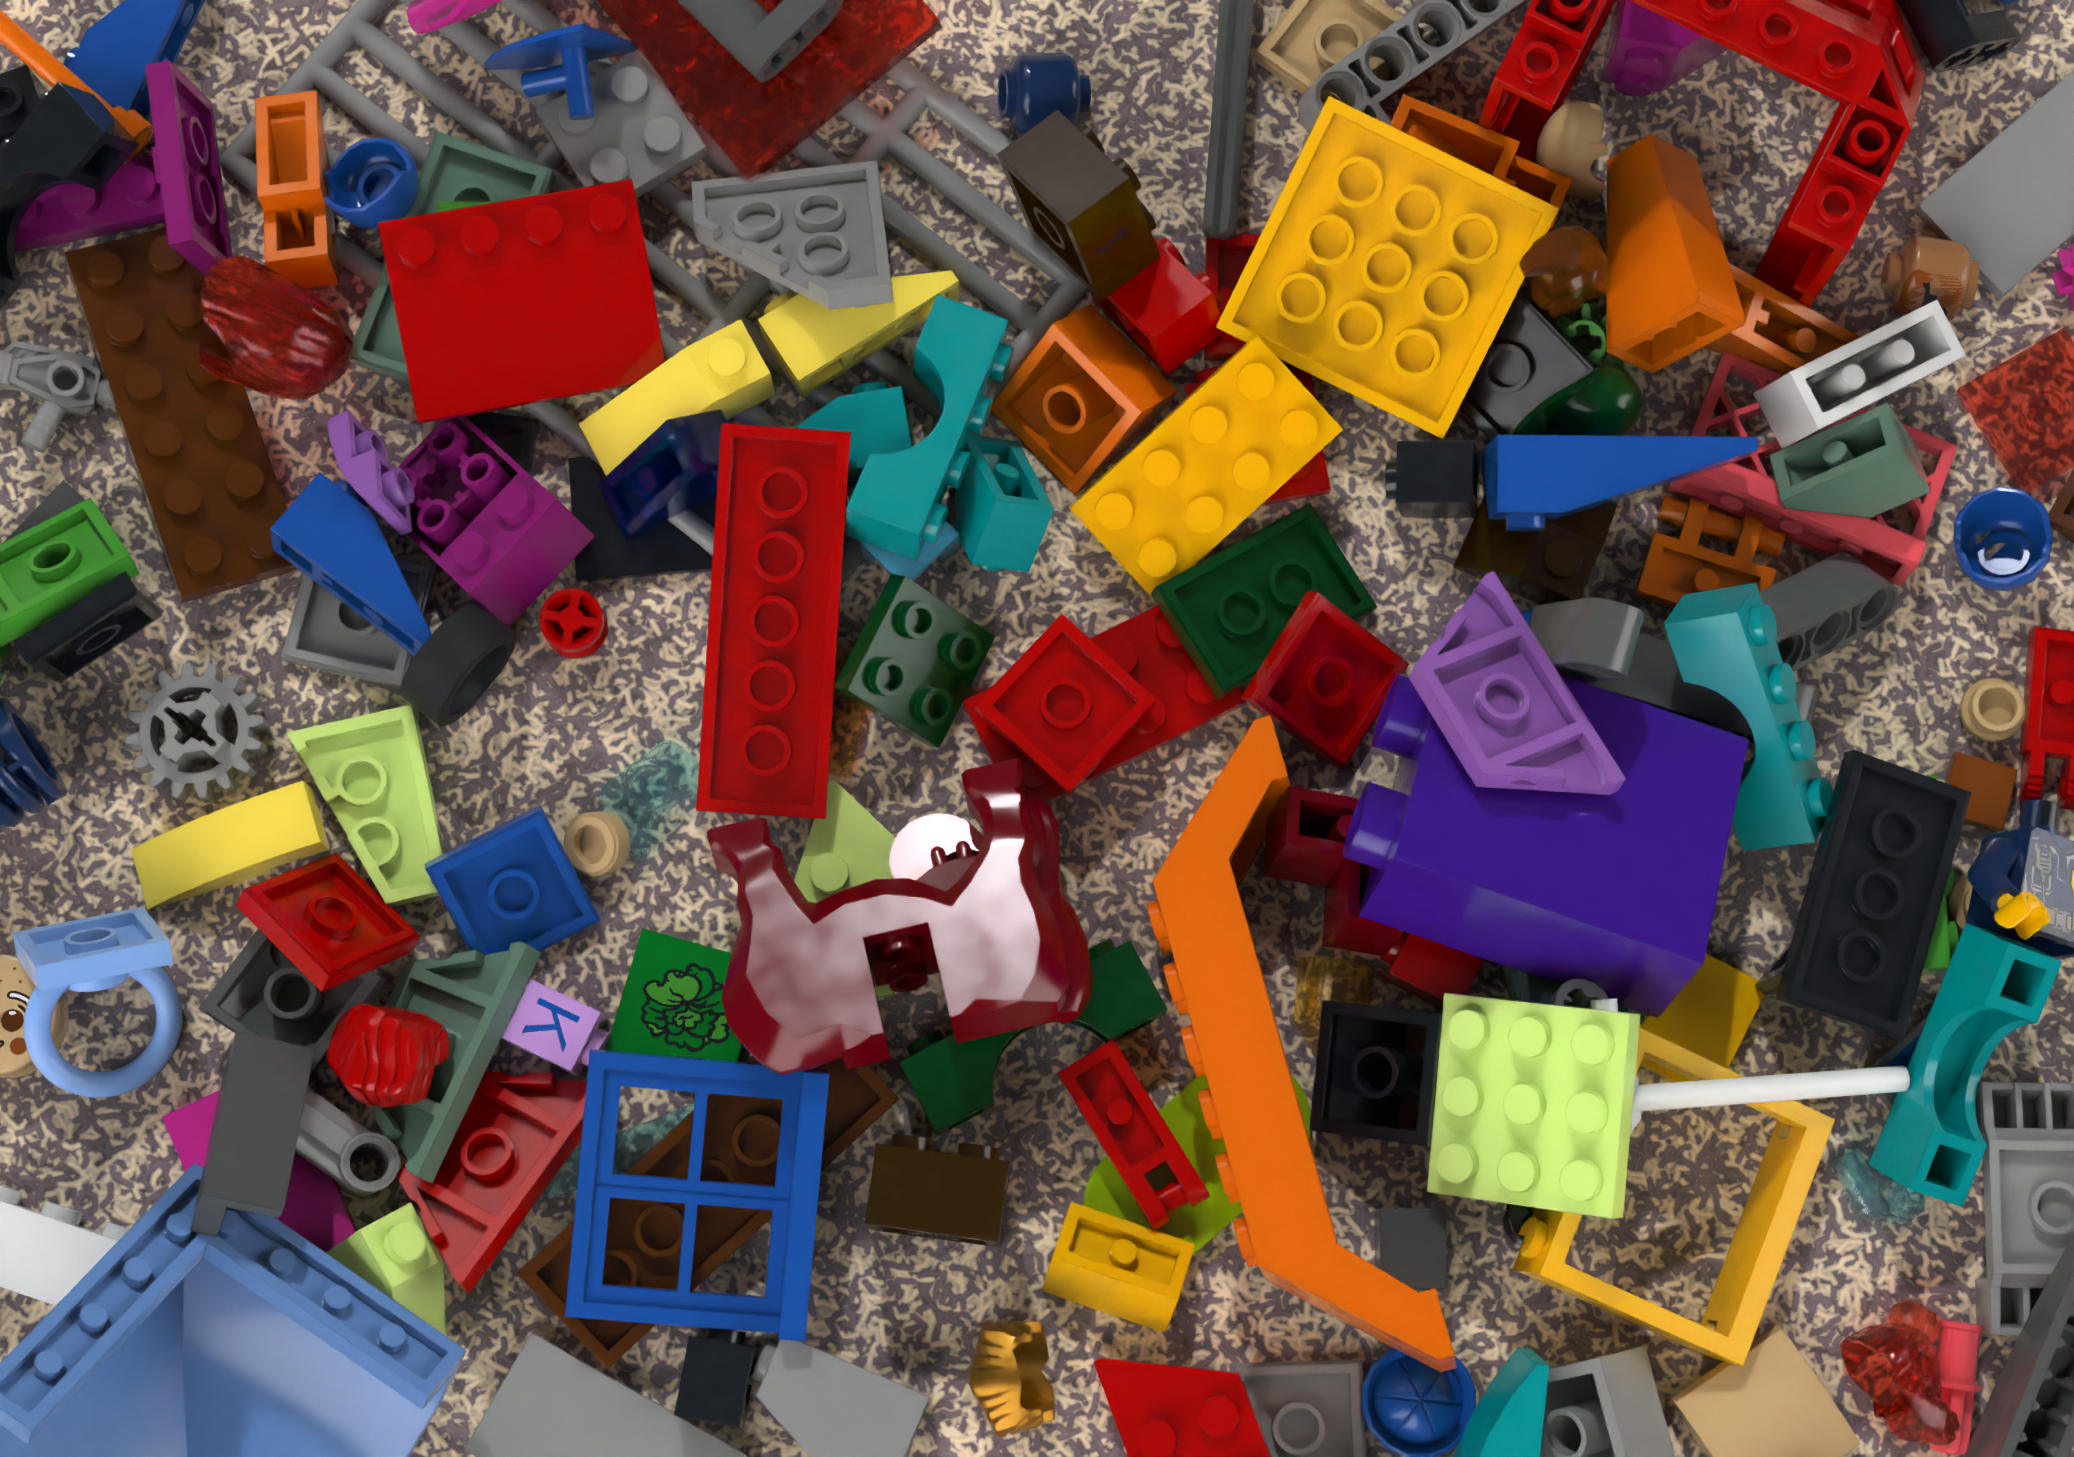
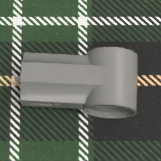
[295,1087,400,1197]

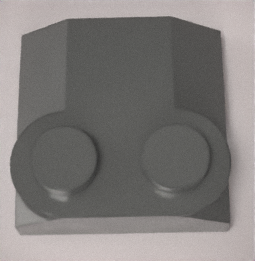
[198,929,386,1079]

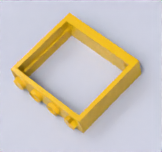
[1512,1027,1835,1366]

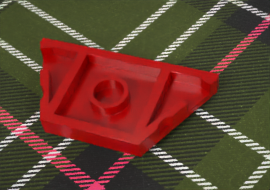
[396,1071,587,1294]
[1093,1358,1272,1457]

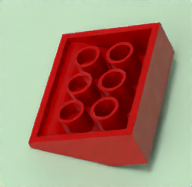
[378,179,665,424]

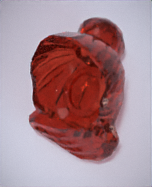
[1840,1300,1961,1446]

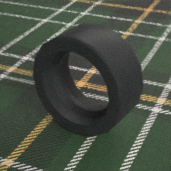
[400,602,517,727]

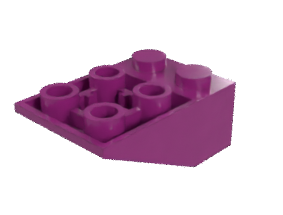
[398,416,595,627]

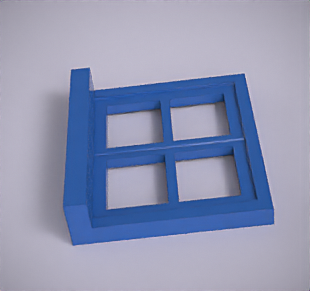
[565,1049,829,1342]

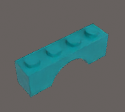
[845,294,1014,561]
[1664,583,1833,851]
[1868,923,2062,1207]

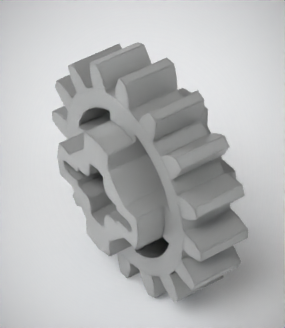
[125,662,270,803]

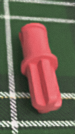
[1928,1319,1983,1455]

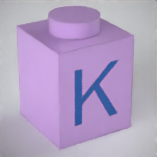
[501,979,611,1077]

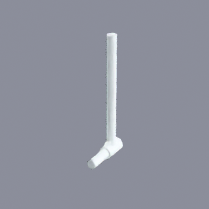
[1590,998,1910,1134]

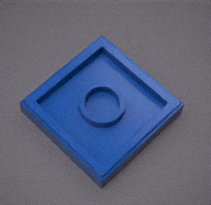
[425,805,601,955]

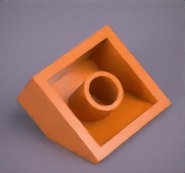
[991,304,1178,495]

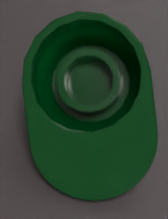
[1512,363,1643,436]

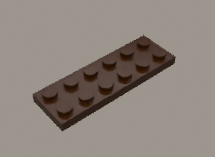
[65,228,298,603]
[517,1056,899,1369]

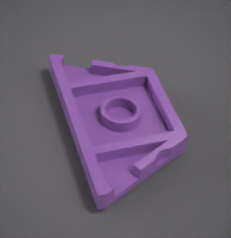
[1408,571,1626,795]

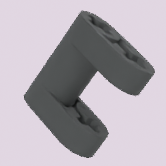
[677,0,843,82]

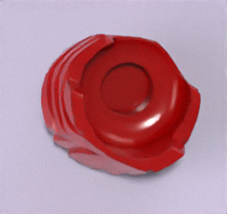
[327,1003,450,1108]

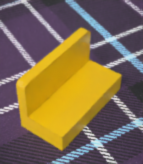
[1042,1202,1196,1333]

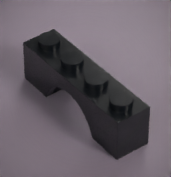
[0,82,140,309]

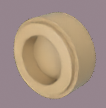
[564,811,631,876]

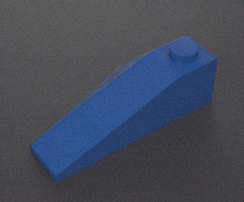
[1481,435,1758,531]

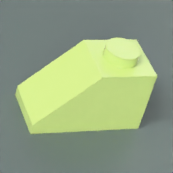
[326,1202,446,1336]

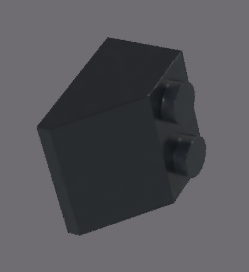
[1309,1000,1442,1147]

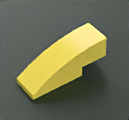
[131,781,330,910]

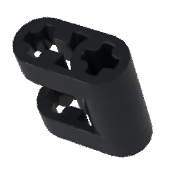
[1897,0,2021,72]

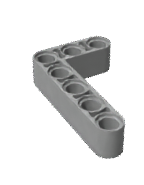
[1298,0,1529,135]

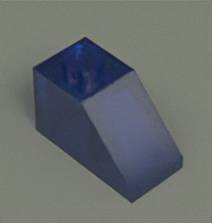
[597,409,728,538]

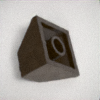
[1453,494,1618,605]

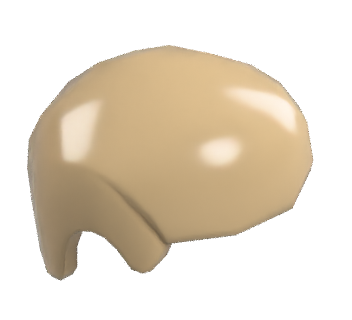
[1536,100,1608,202]

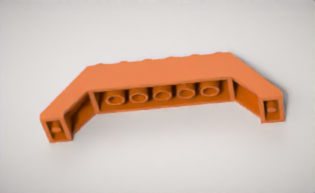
[1146,715,1457,1372]

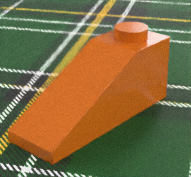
[1702,263,1860,375]

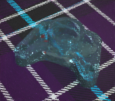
[600,741,699,861]

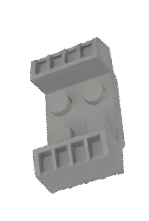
[1975,1082,2074,1335]

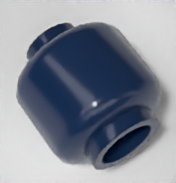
[997,52,1091,134]

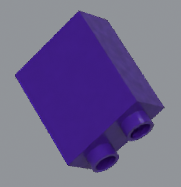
[1343,673,1749,1018]

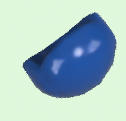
[323,137,419,229]
[1954,486,2053,591]

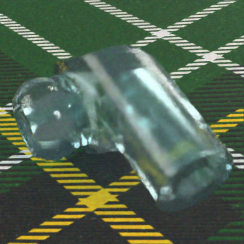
[1829,1148,1926,1225]

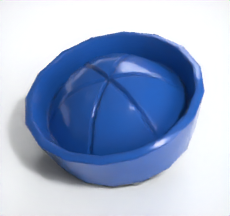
[1362,1348,1476,1457]

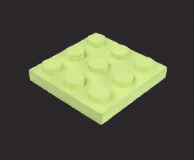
[1427,993,1640,1219]

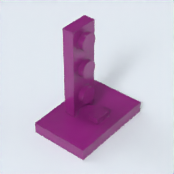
[14,60,235,279]

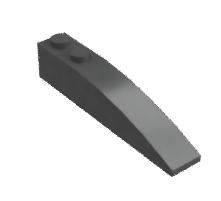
[1964,1235,2074,1457]

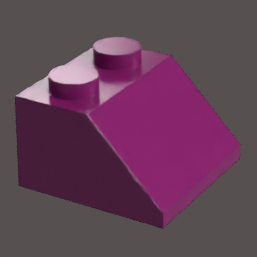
[1601,0,1729,97]

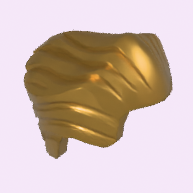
[967,1320,1055,1438]

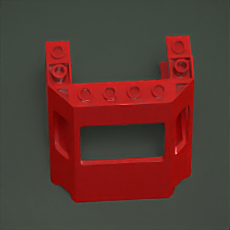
[1478,0,1928,308]

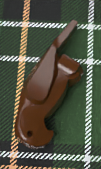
[1519,225,1609,319]

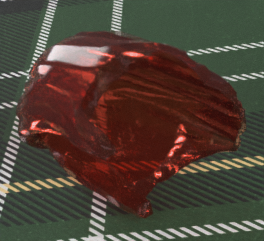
[198,255,354,400]

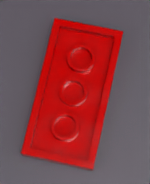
[962,605,1246,803]

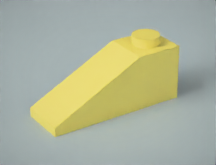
[757,270,960,399]
[579,319,776,481]

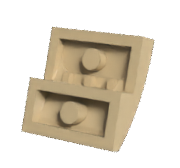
[1670,1324,1860,1457]

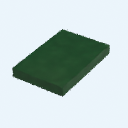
[1151,503,1377,700]

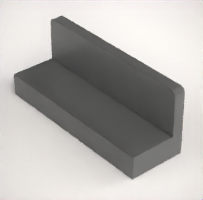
[190,1031,314,1237]

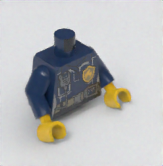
[1966,800,2074,960]

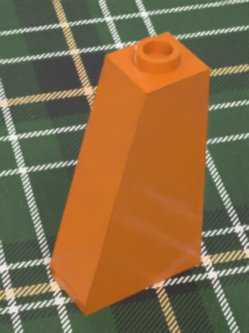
[1606,133,1745,374]

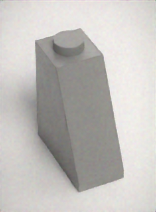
[751,1340,931,1457]

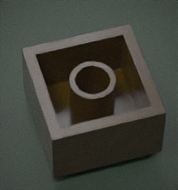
[997,110,1160,301]
[865,1134,1010,1248]

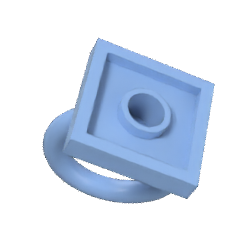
[13,907,183,1098]

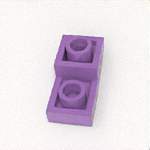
[327,410,415,536]

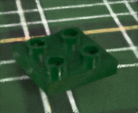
[834,574,996,748]

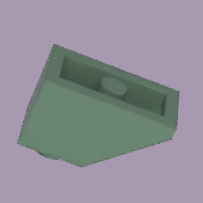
[1769,402,1930,518]

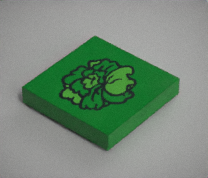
[606,928,743,1061]

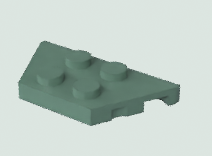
[372,942,541,1183]

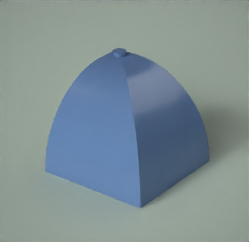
[0,1162,467,1457]

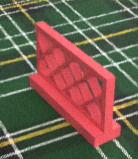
[1666,351,1958,587]

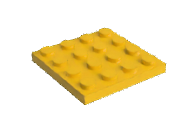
[1216,96,1559,439]

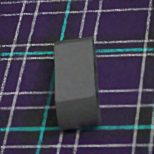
[1759,551,1898,672]

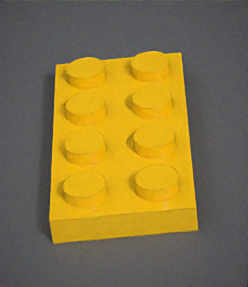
[1069,334,1343,600]

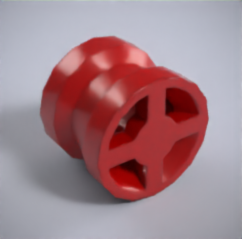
[540,588,608,659]

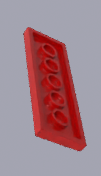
[696,423,851,819]

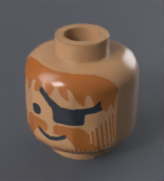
[1881,235,1979,321]

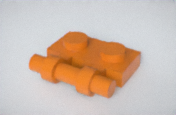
[1633,495,1786,609]

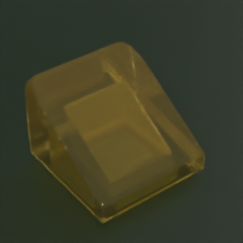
[1293,956,1375,1024]

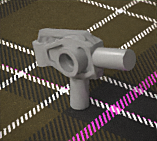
[0,341,114,453]

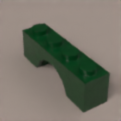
[899,939,1167,1136]

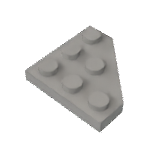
[691,160,893,310]

